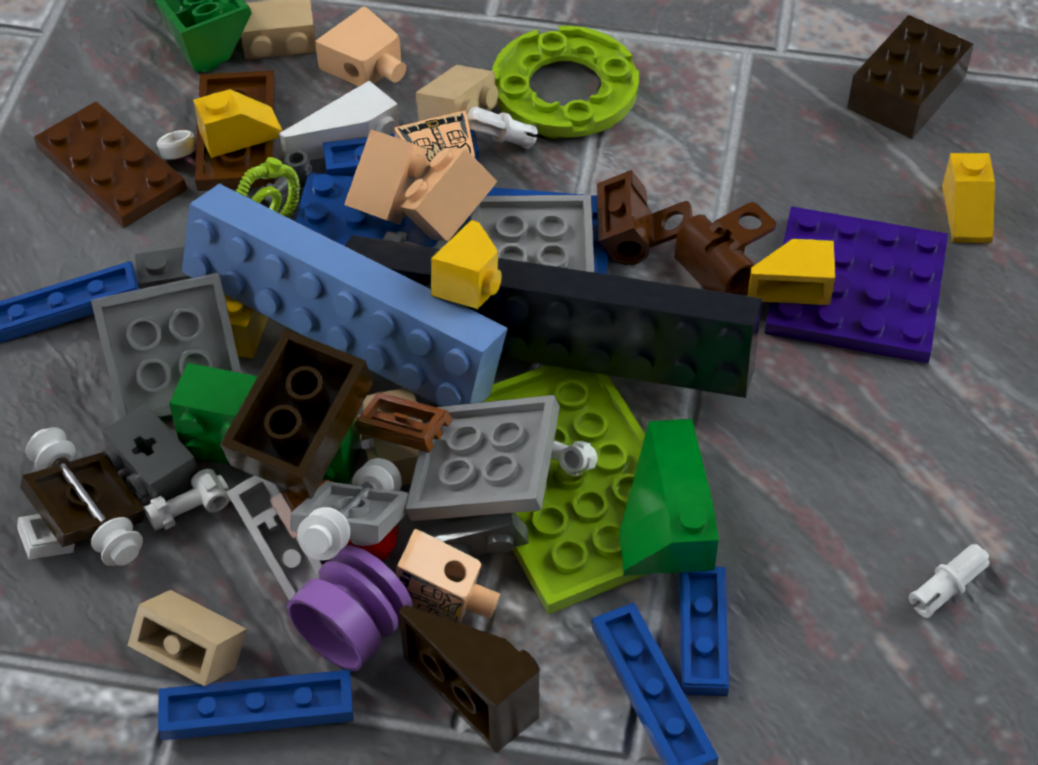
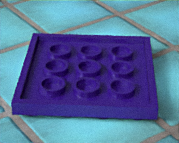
[764,206,948,363]

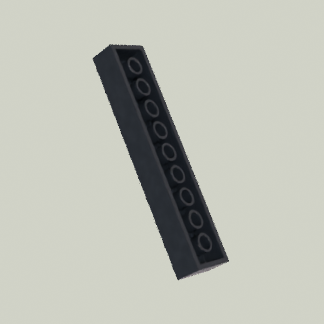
[345,235,762,398]

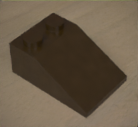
[398,605,540,753]

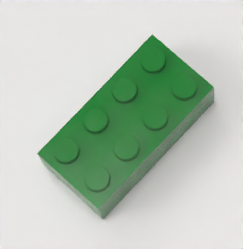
[169,363,362,484]

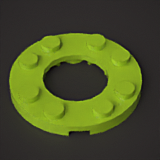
[492,26,639,139]

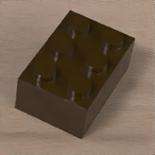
[847,15,974,139]
[220,329,373,499]

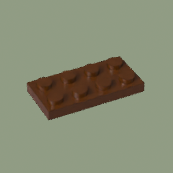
[195,70,275,191]
[34,101,187,228]

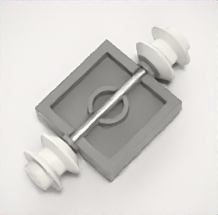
[290,458,409,561]

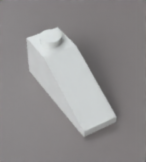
[279,81,399,160]
[227,476,323,600]

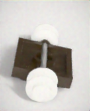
[20,427,145,566]

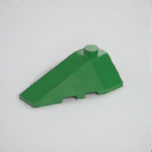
[152,0,252,73]
[619,419,719,576]

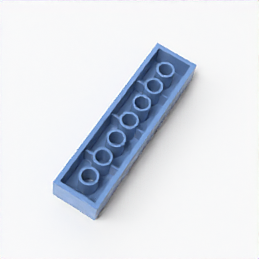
[181,184,508,407]

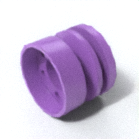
[286,545,413,672]

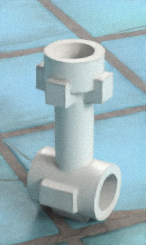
[551,441,598,476]
[144,469,230,531]

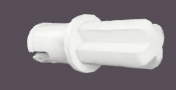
[467,107,537,149]
[908,544,989,618]

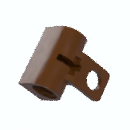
[597,170,693,265]
[674,202,776,296]

